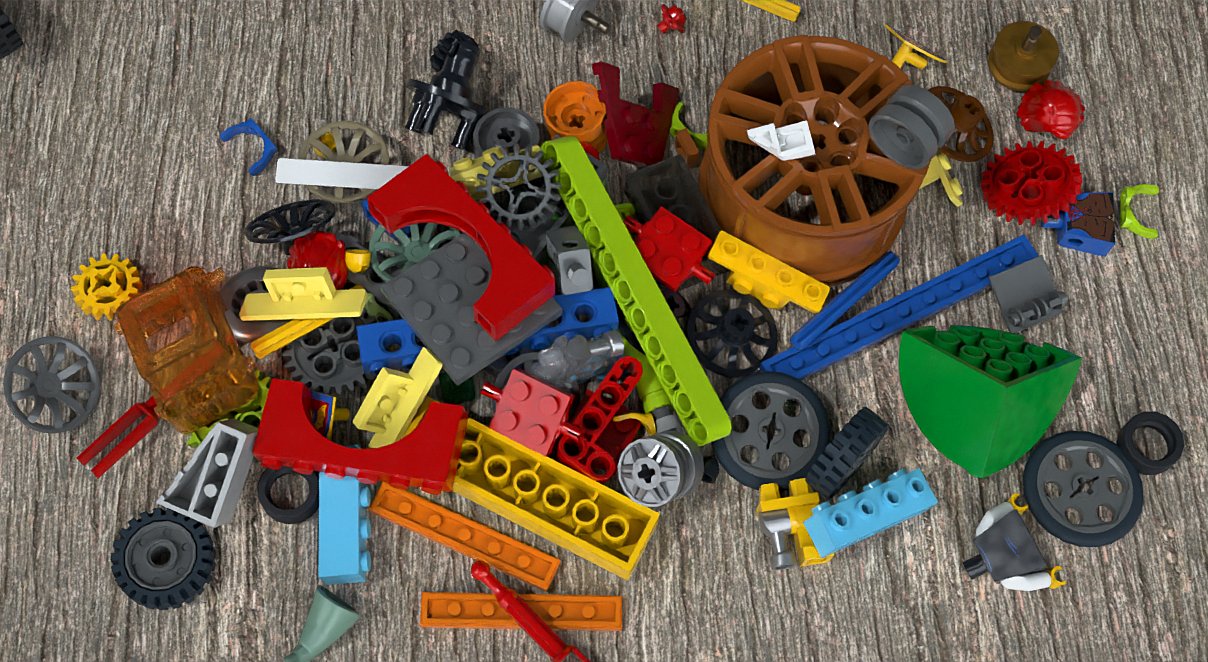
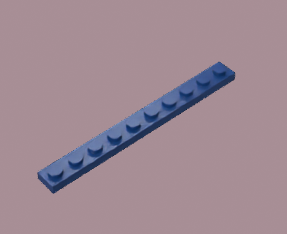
[760,234,1039,380]

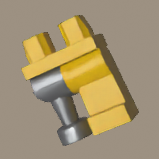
[756,478,834,571]

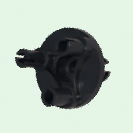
[404,39,487,152]

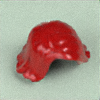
[1016,80,1085,140]
[287,230,348,290]

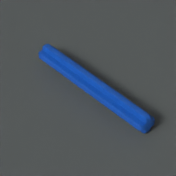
[790,251,900,350]

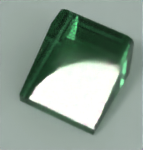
[438,372,476,405]

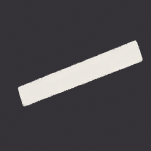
[275,158,450,189]

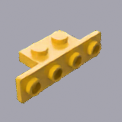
[708,231,830,314]

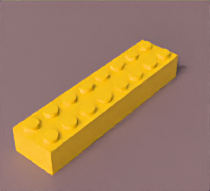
[402,396,660,581]

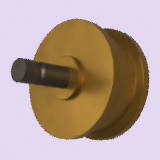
[988,21,1059,91]

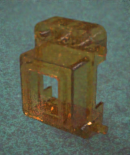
[114,266,260,434]

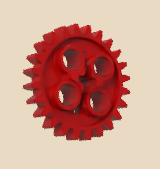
[981,141,1082,226]

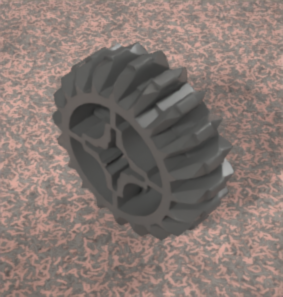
[475,144,562,230]

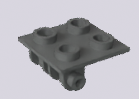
[988,255,1068,333]

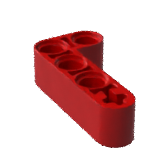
[555,356,643,485]

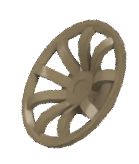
[298,121,390,204]

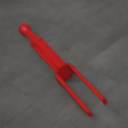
[76,332,239,479]
[471,560,591,662]

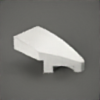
[747,120,815,161]

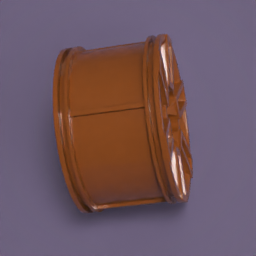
[697,35,931,287]

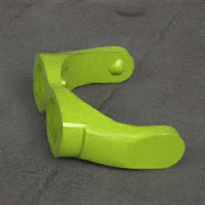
[670,102,708,150]
[1119,184,1159,239]

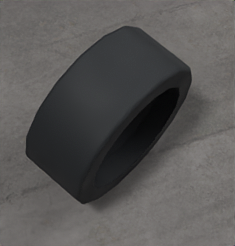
[1116,411,1184,475]
[257,466,319,524]

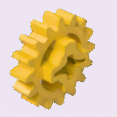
[71,253,143,321]

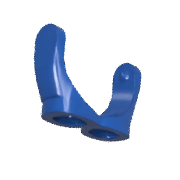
[220,118,278,176]

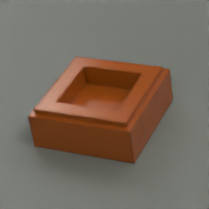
[674,128,699,170]

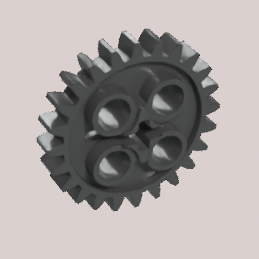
[282,308,377,399]

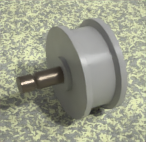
[539,0,612,43]

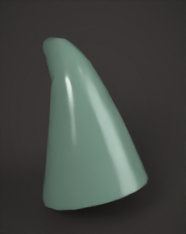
[285,585,362,662]

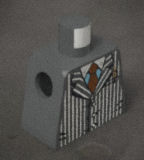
[545,225,593,295]

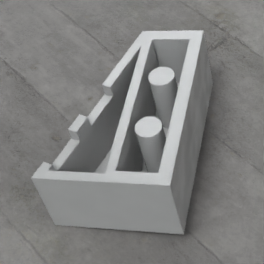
[156,418,258,528]

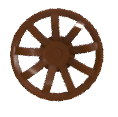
[928,86,994,162]

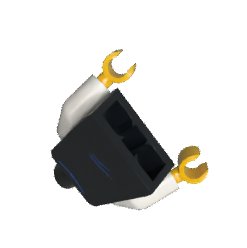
[962,493,1067,591]

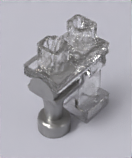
[530,329,624,387]

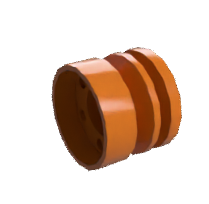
[543,81,608,153]

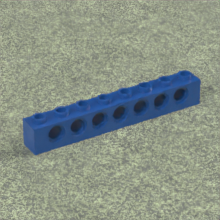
[356,287,619,375]

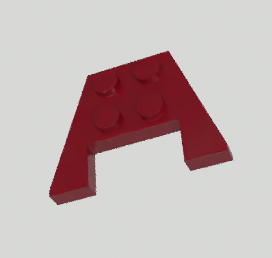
[592,61,679,170]

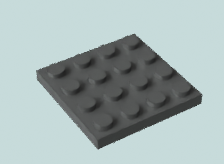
[381,233,562,386]

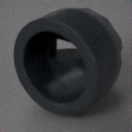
[701,456,720,484]

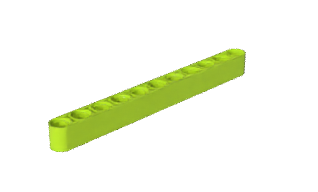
[541,136,732,446]

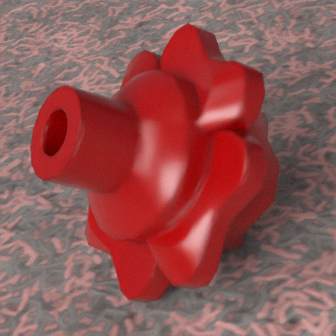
[657,4,687,34]

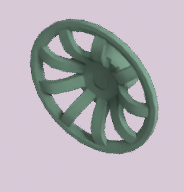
[369,223,460,282]

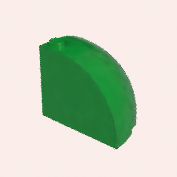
[899,325,1082,479]

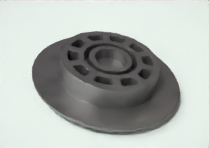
[214,266,293,342]

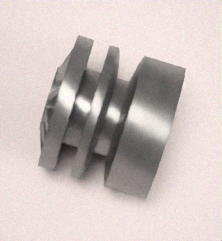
[617,431,704,507]

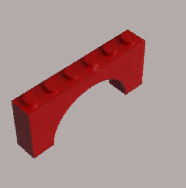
[367,153,555,341]
[252,378,469,495]

